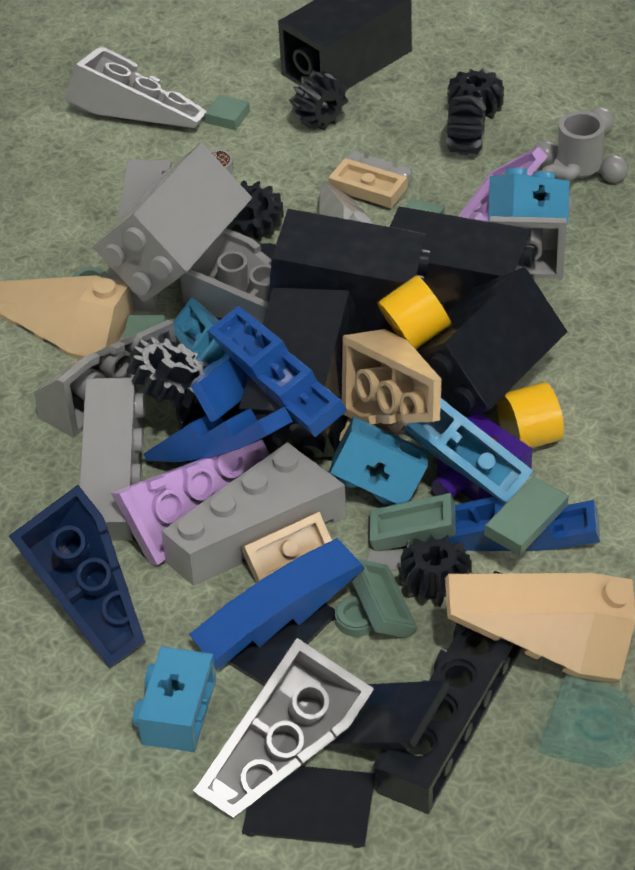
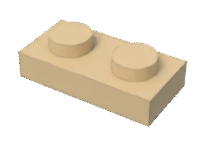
[328,158,408,208]
[240,512,332,583]

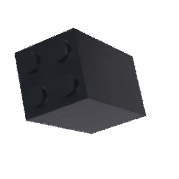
[278,0,412,90]
[390,206,536,313]
[268,209,431,335]
[416,267,568,417]
[239,288,365,459]

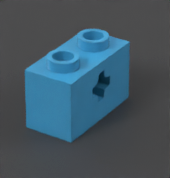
[488,168,570,225]
[330,416,428,505]
[133,647,217,752]

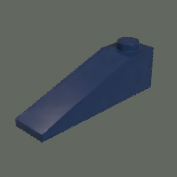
[9,485,146,669]

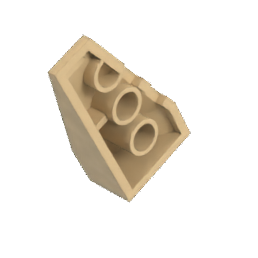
[0,275,135,359]
[342,329,441,424]
[445,573,635,682]

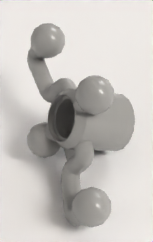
[534,108,628,213]

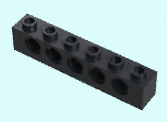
[373,571,523,815]

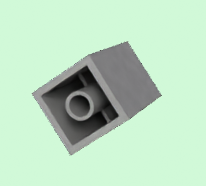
[93,142,252,303]

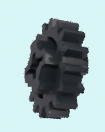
[226,180,284,241]
[127,337,209,409]

